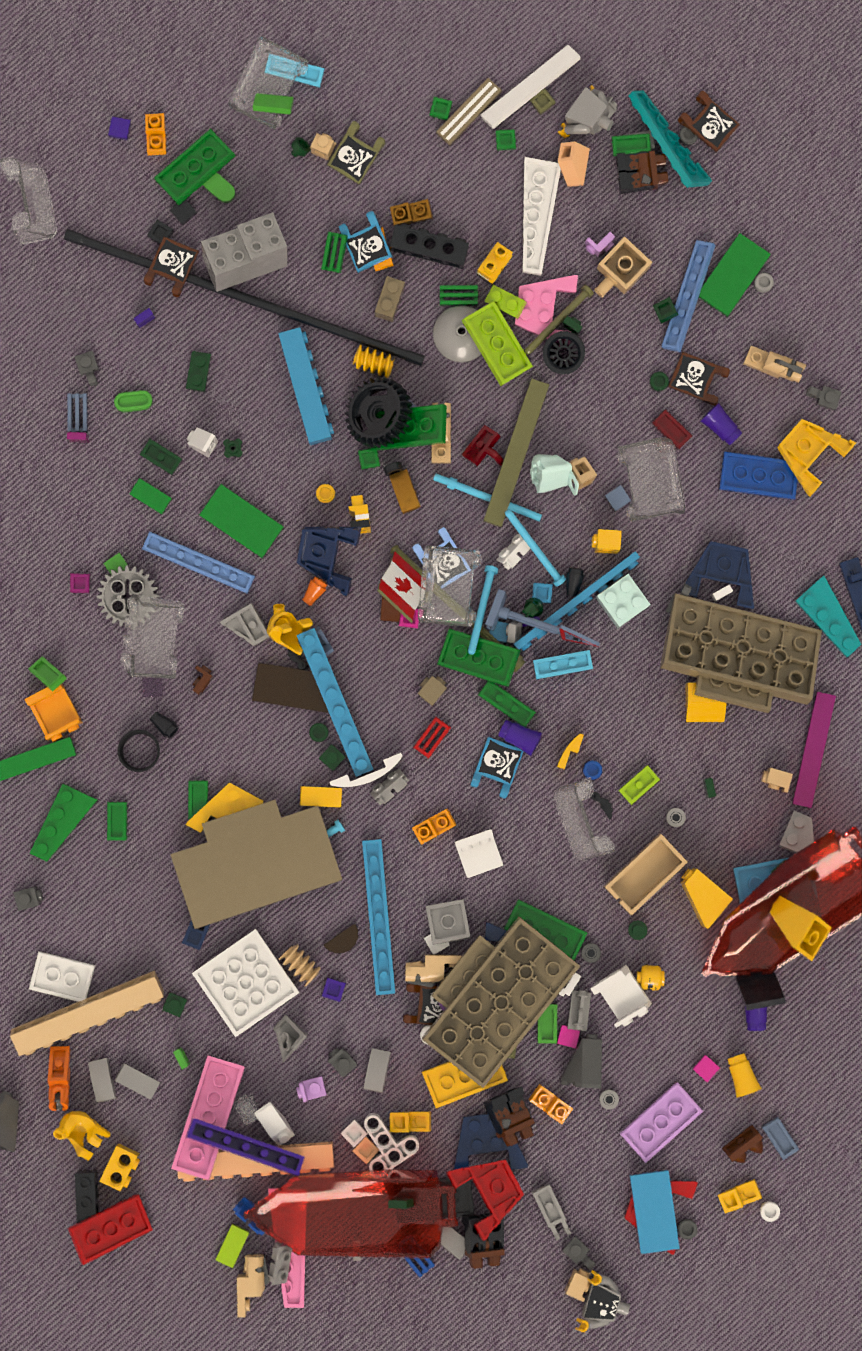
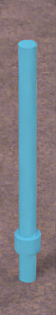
[433,473,542,522]

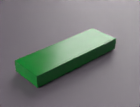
[478,681,536,727]

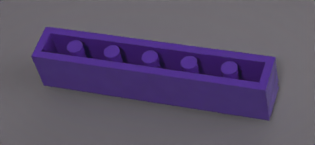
[185,1118,305,1176]

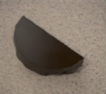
[323,923,358,953]

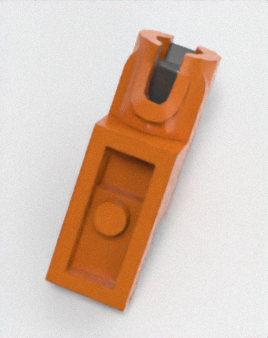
[48,1046,71,1111]

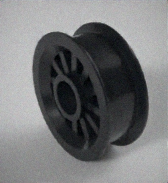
[543,331,585,374]

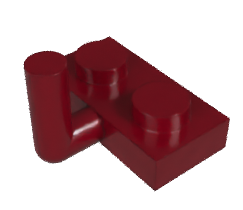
[461,425,504,467]

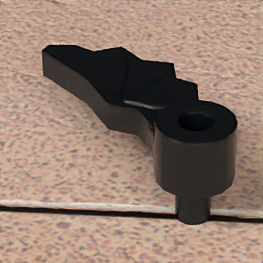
[287,649,307,670]
[590,792,613,819]

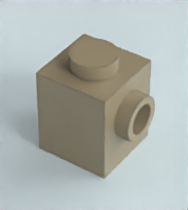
[417,676,447,706]

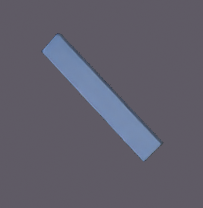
[661,240,715,352]
[142,531,255,594]

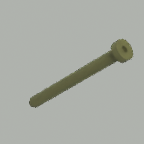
[525,285,594,355]

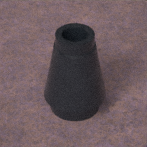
[566,567,585,596]
[150,712,179,739]

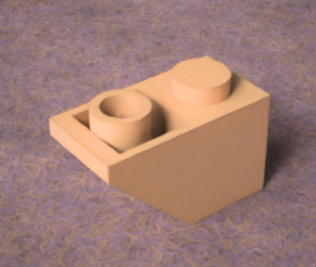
[558,141,590,187]

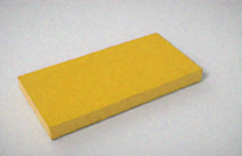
[422,1061,508,1108]

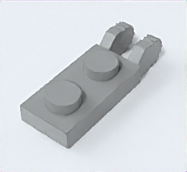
[532,1183,572,1240]

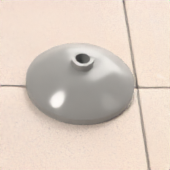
[433,306,481,363]

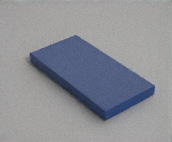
[719,451,798,500]

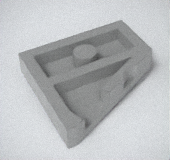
[220,603,270,646]

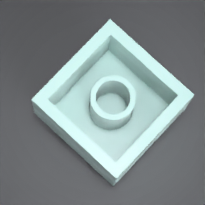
[596,574,651,629]

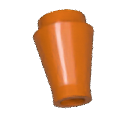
[302,576,328,606]

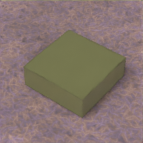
[529,88,556,115]

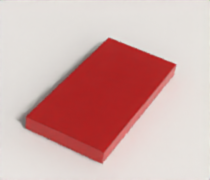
[68,1194,153,1265]

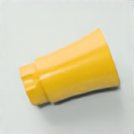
[728,1053,762,1098]

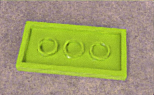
[461,301,533,386]

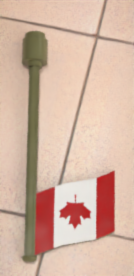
[377,545,525,673]

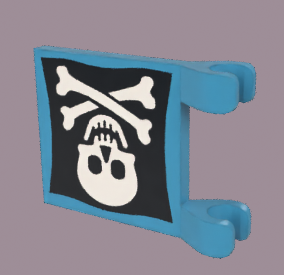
[339,211,392,273]
[470,737,524,798]

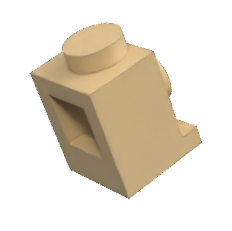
[310,133,336,161]
[569,457,597,490]
[761,768,793,793]
[565,1268,591,1302]

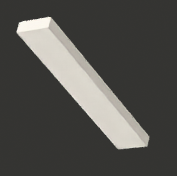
[481,45,581,129]

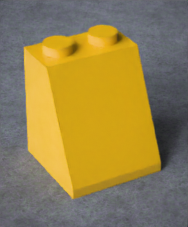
[681,868,733,929]
[770,896,832,961]

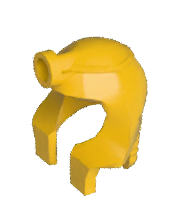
[267,604,313,655]
[53,1111,111,1161]

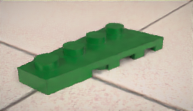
[30,784,98,862]

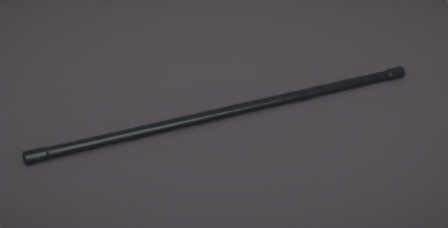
[64,229,425,366]

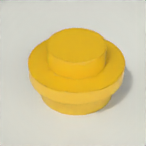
[316,484,335,503]

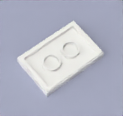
[29,951,95,1002]

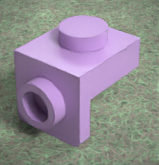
[585,232,615,257]

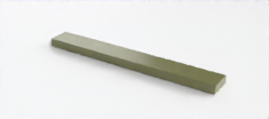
[483,378,549,527]

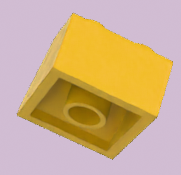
[686,683,727,722]

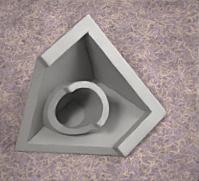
[273,1014,308,1063]

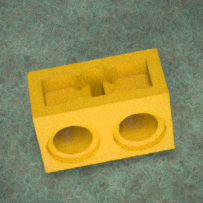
[591,529,622,554]
[99,1143,140,1191]

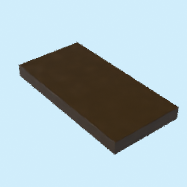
[252,663,328,713]

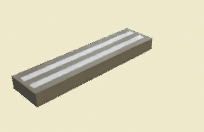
[436,78,502,146]

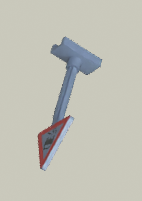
[485,589,600,647]

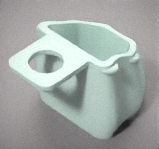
[530,454,579,496]

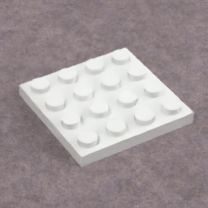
[192,929,300,1037]

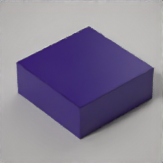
[108,117,131,140]
[133,308,155,328]
[322,978,346,1002]

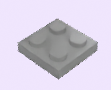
[426,899,471,945]

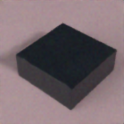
[170,200,197,225]
[147,220,174,244]

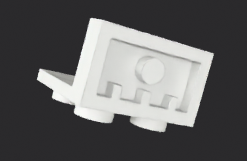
[455,829,503,878]

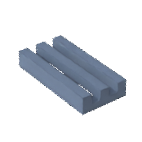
[67,393,88,432]

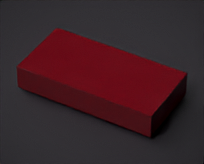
[652,409,692,450]

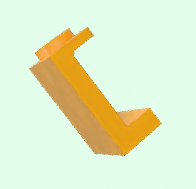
[25,684,83,742]

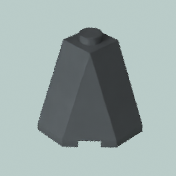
[560,1034,602,1089]
[0,1091,19,1152]

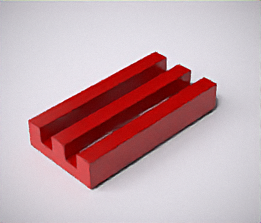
[413,717,451,759]

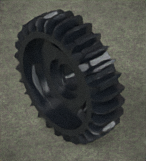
[345,377,413,448]

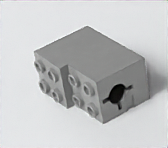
[201,213,287,292]

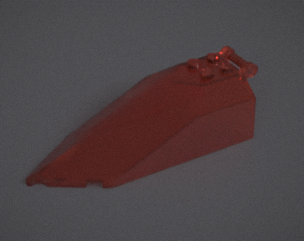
[702,827,862,977]
[244,1169,458,1258]

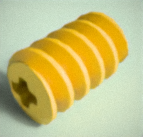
[353,345,395,378]

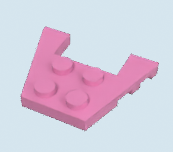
[515,275,578,349]

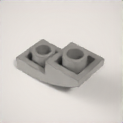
[364,1048,391,1093]
[88,1058,116,1103]
[114,1063,160,1100]
[428,1219,465,1260]

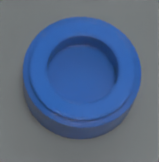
[583,760,602,780]

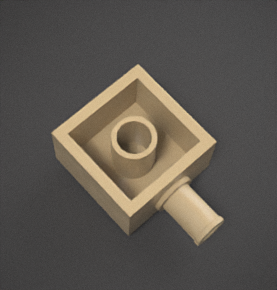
[594,236,652,298]

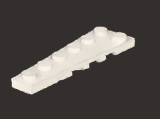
[523,157,561,276]

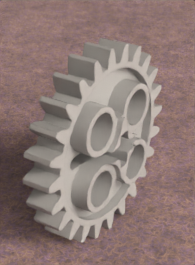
[96,565,160,628]

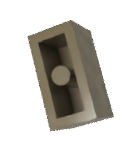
[375,276,405,322]

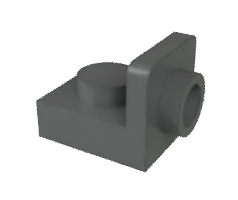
[13,886,43,911]
[328,1047,358,1077]

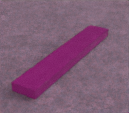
[792,692,836,808]

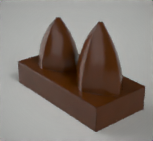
[722,1125,763,1163]

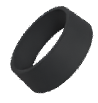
[118,730,160,772]

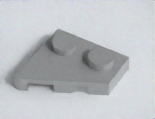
[779,811,815,861]

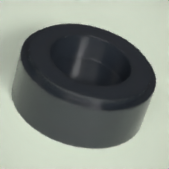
[383,462,403,476]

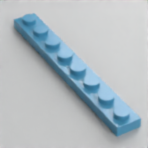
[513,551,640,651]
[297,628,374,777]
[362,839,395,995]

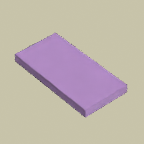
[620,1082,703,1163]

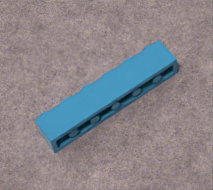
[278,327,334,446]

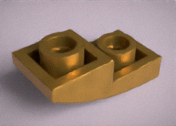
[390,199,433,226]
[389,469,421,514]

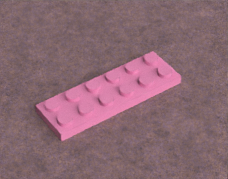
[171,1056,245,1180]

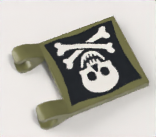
[327,121,385,185]

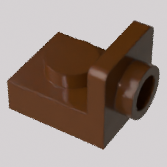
[193,665,214,695]

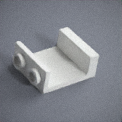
[591,965,652,1028]

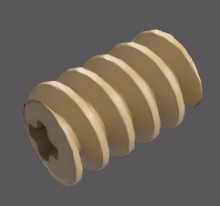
[278,944,321,987]

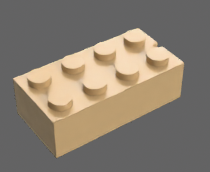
[603,834,688,916]

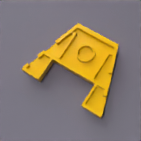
[777,419,856,497]
[186,783,263,833]

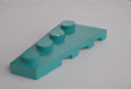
[795,575,862,658]

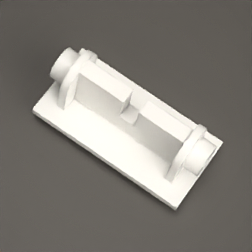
[496,534,530,570]

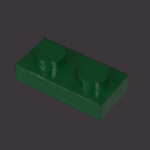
[186,351,212,392]
[139,439,183,476]

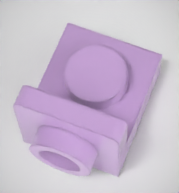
[296,1076,327,1102]

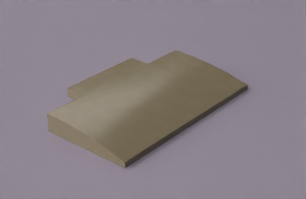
[660,593,822,713]
[170,800,342,929]
[422,916,580,1088]

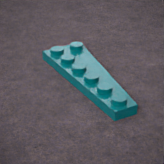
[628,90,712,188]

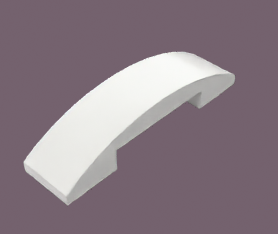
[330,753,402,787]

